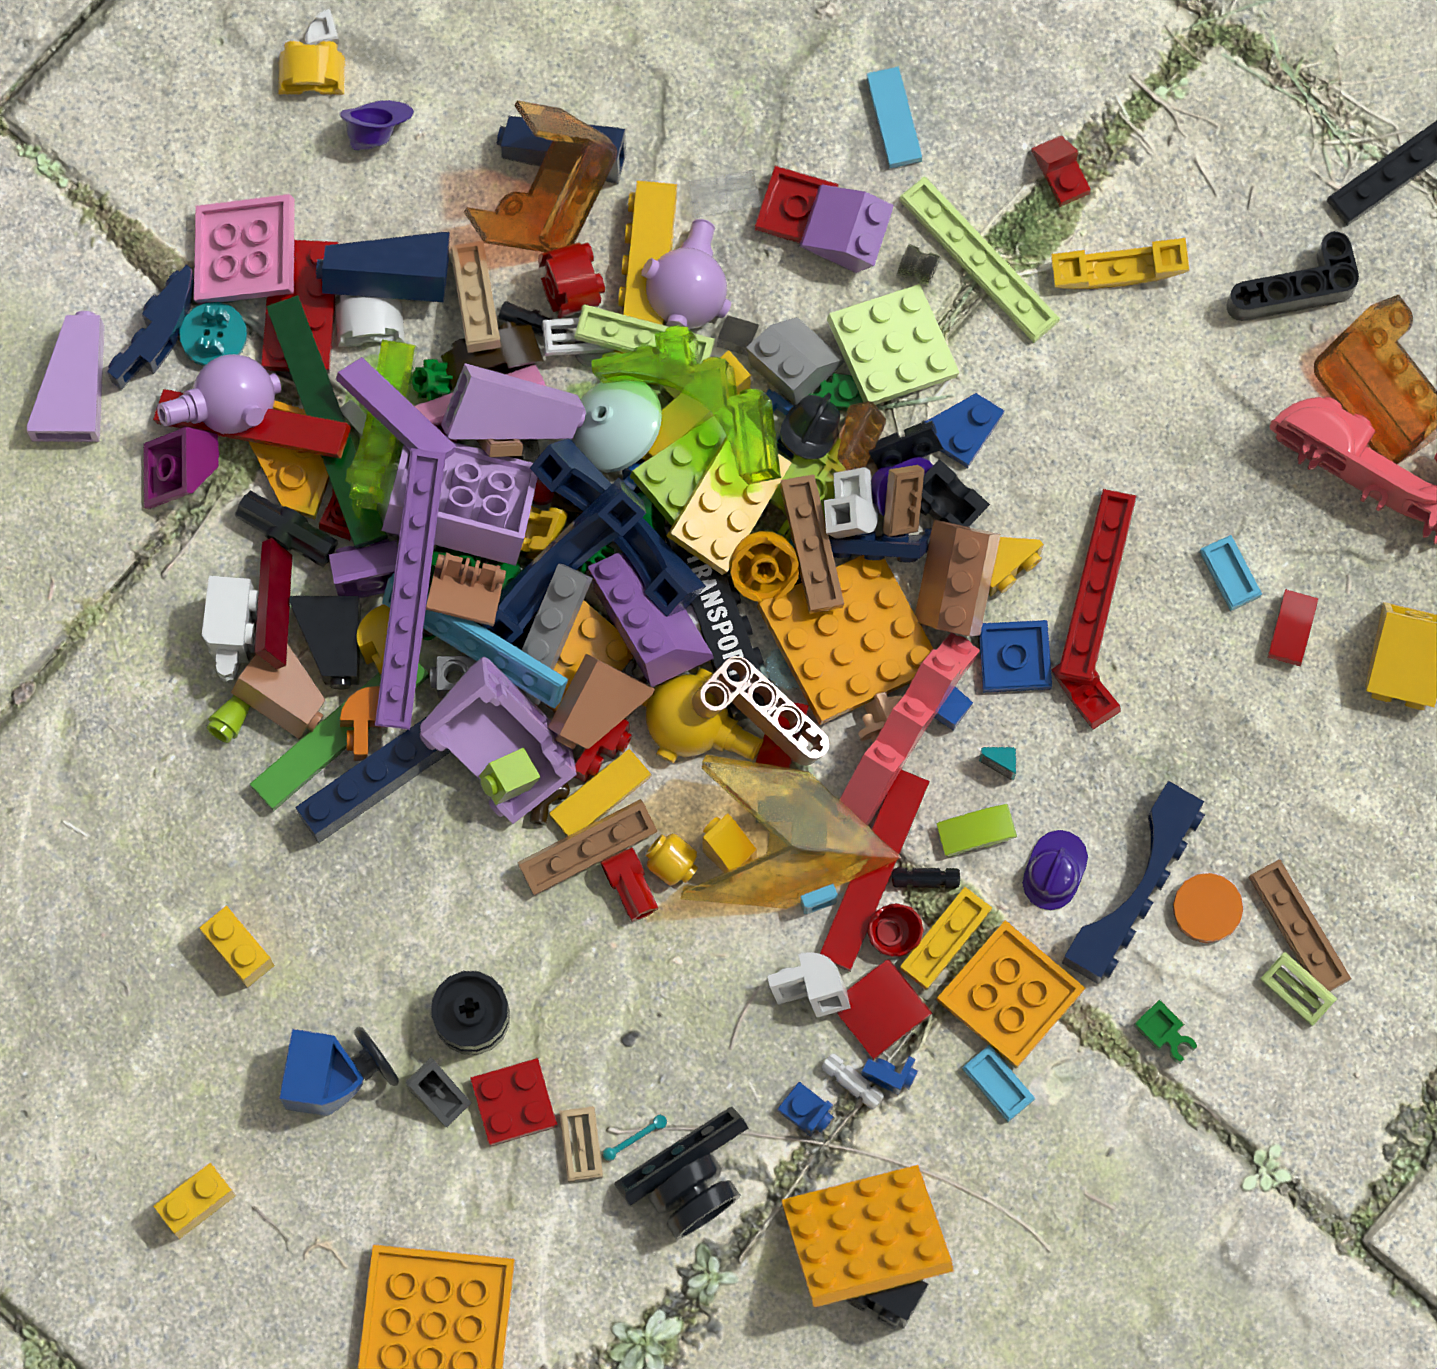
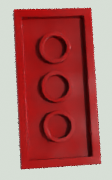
[262,240,339,373]

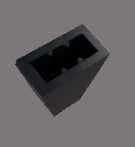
[290,596,361,690]

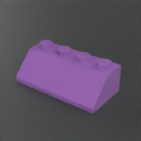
[588,553,713,687]

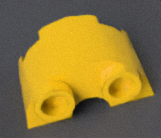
[278,41,345,95]
[520,506,568,560]

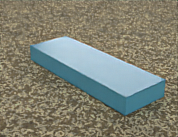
[866,66,922,168]

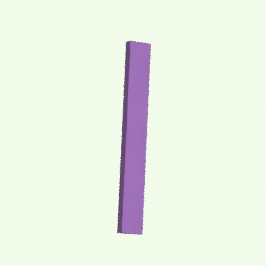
[375,448,446,730]

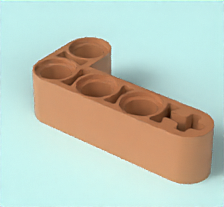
[692,656,829,766]

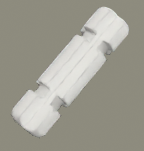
[822,1053,884,1109]

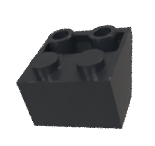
[846,1280,929,1330]

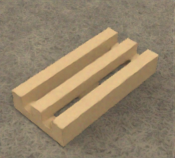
[559,1106,603,1182]

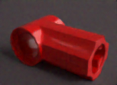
[600,847,659,922]

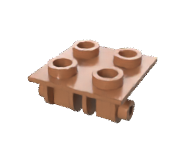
[426,553,506,626]

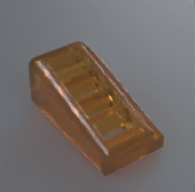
[837,401,886,470]

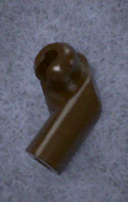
[530,783,570,825]

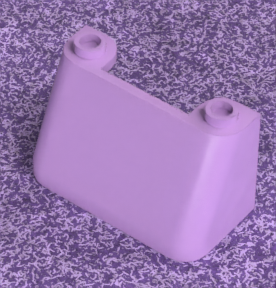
[420,657,577,824]

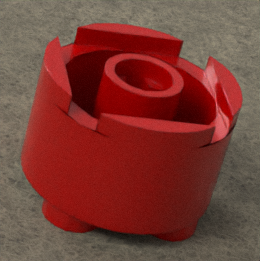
[538,242,605,319]

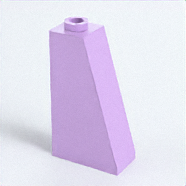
[27,311,104,442]
[441,363,586,439]

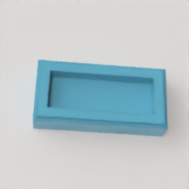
[1200,535,1262,611]
[962,1045,1035,1122]

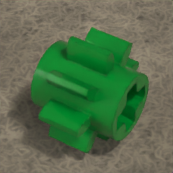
[411,359,453,401]

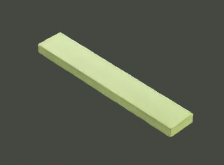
[899,176,1060,343]

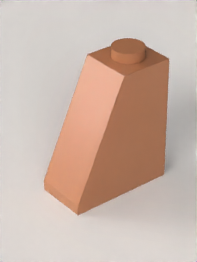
[231,644,325,739]
[548,654,655,749]

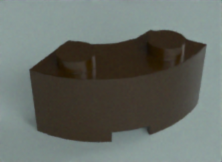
[441,322,544,392]

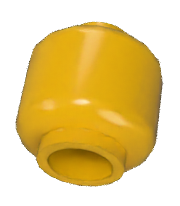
[645,834,698,885]

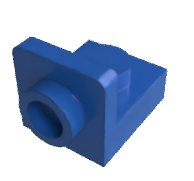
[861,1056,918,1096]
[777,1082,834,1137]

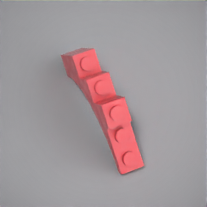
[830,632,980,835]

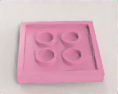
[194,194,295,305]

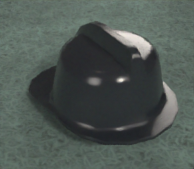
[780,393,840,460]

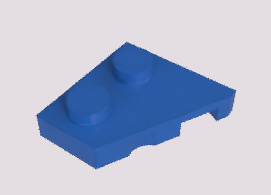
[926,393,1005,469]

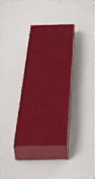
[255,538,293,669]

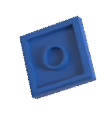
[979,620,1052,693]

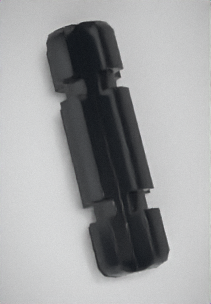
[892,867,960,888]

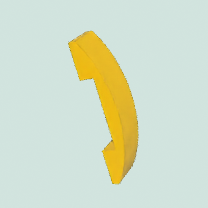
[1051,238,1190,289]

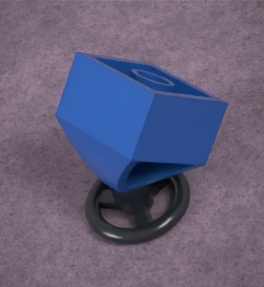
[279,1027,399,1116]

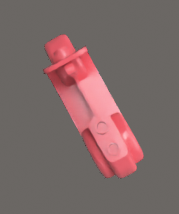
[1269,397,1437,545]

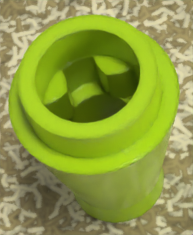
[206,695,251,743]

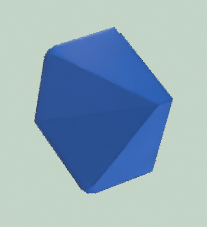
[934,687,973,731]

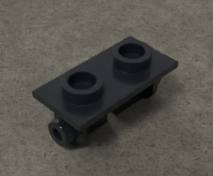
[869,420,943,470]

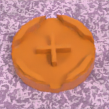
[1173,873,1243,943]

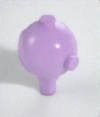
[642,219,731,331]
[157,354,281,434]

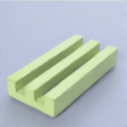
[1260,952,1337,1026]

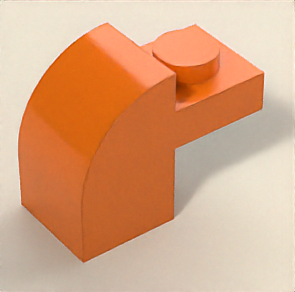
[340,686,384,761]

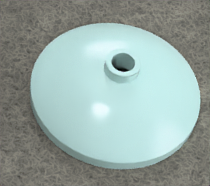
[570,376,662,473]

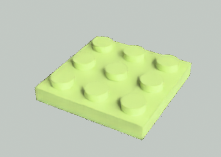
[827,284,960,408]

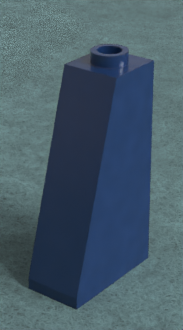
[497,116,626,184]
[316,232,450,303]

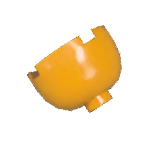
[730,531,799,602]

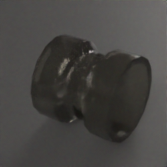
[897,244,941,287]

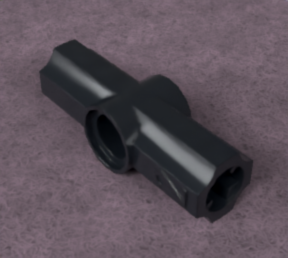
[235,490,338,567]

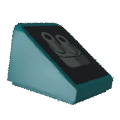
[979,747,1016,780]

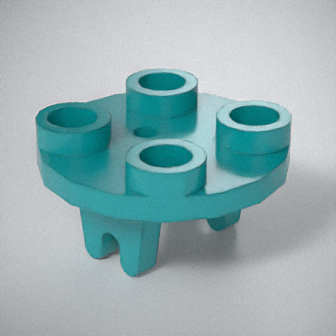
[180,302,247,366]

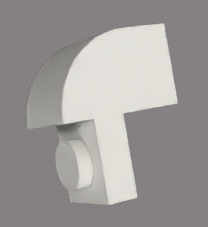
[824,467,878,538]
[767,952,851,1018]

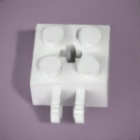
[202,576,258,684]

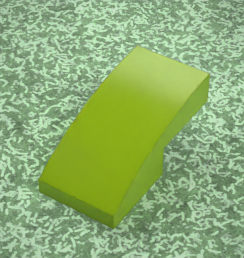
[936,804,1017,857]

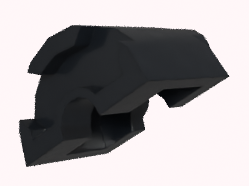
[920,459,990,527]

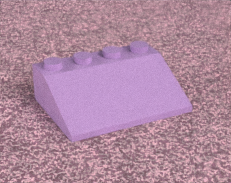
[382,441,537,566]

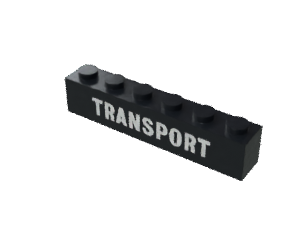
[664,524,772,721]

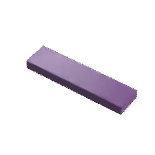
[336,357,456,459]

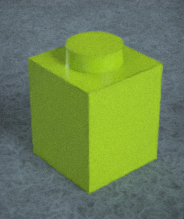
[479,747,540,805]

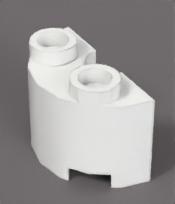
[335,295,405,348]

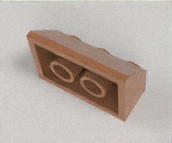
[915,520,1001,636]

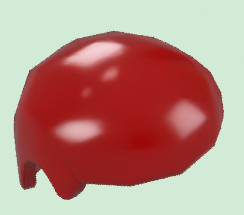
[867,904,924,957]

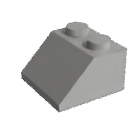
[746,317,845,405]

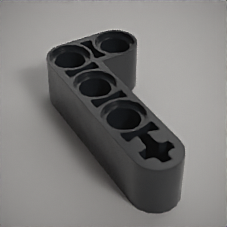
[1227,231,1359,321]

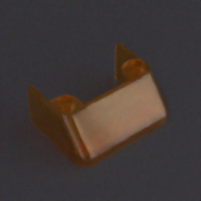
[464,100,618,252]

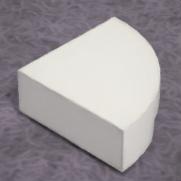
[305,9,339,45]

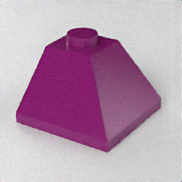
[143,427,219,509]

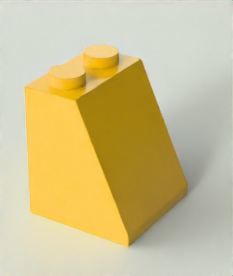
[1365,602,1437,710]

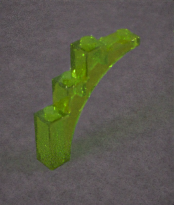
[591,325,781,485]
[345,339,418,510]

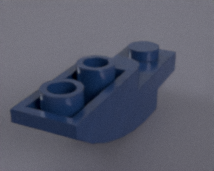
[107,264,194,390]

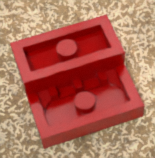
[836,959,933,1059]

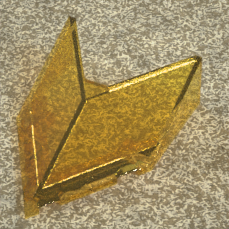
[681,755,901,909]

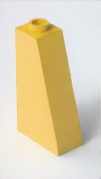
[641,350,751,462]

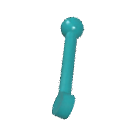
[602,1115,667,1161]

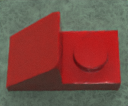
[1031,135,1091,207]

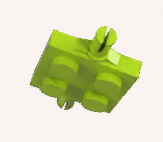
[769,438,850,541]

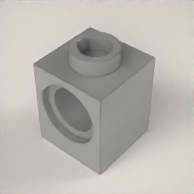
[430,656,477,698]

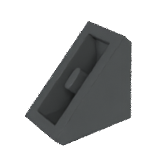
[406,1058,471,1128]

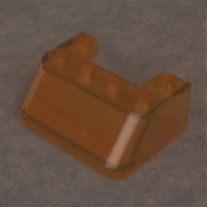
[1314,294,1437,464]

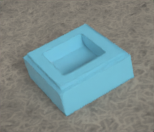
[800,884,838,915]

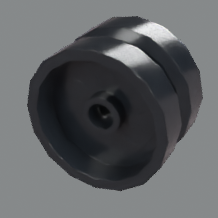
[431,971,510,1055]
[649,1154,740,1240]

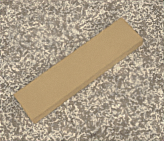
[450,241,501,353]

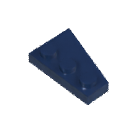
[828,528,932,563]

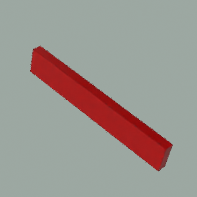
[153,389,351,459]
[1058,489,1136,686]
[820,769,930,972]

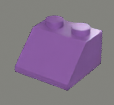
[800,185,894,273]
[329,539,398,598]

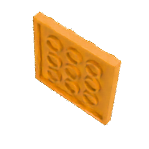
[757,555,933,725]
[781,1165,954,1308]
[358,1245,515,1369]

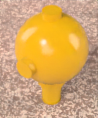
[641,668,763,763]

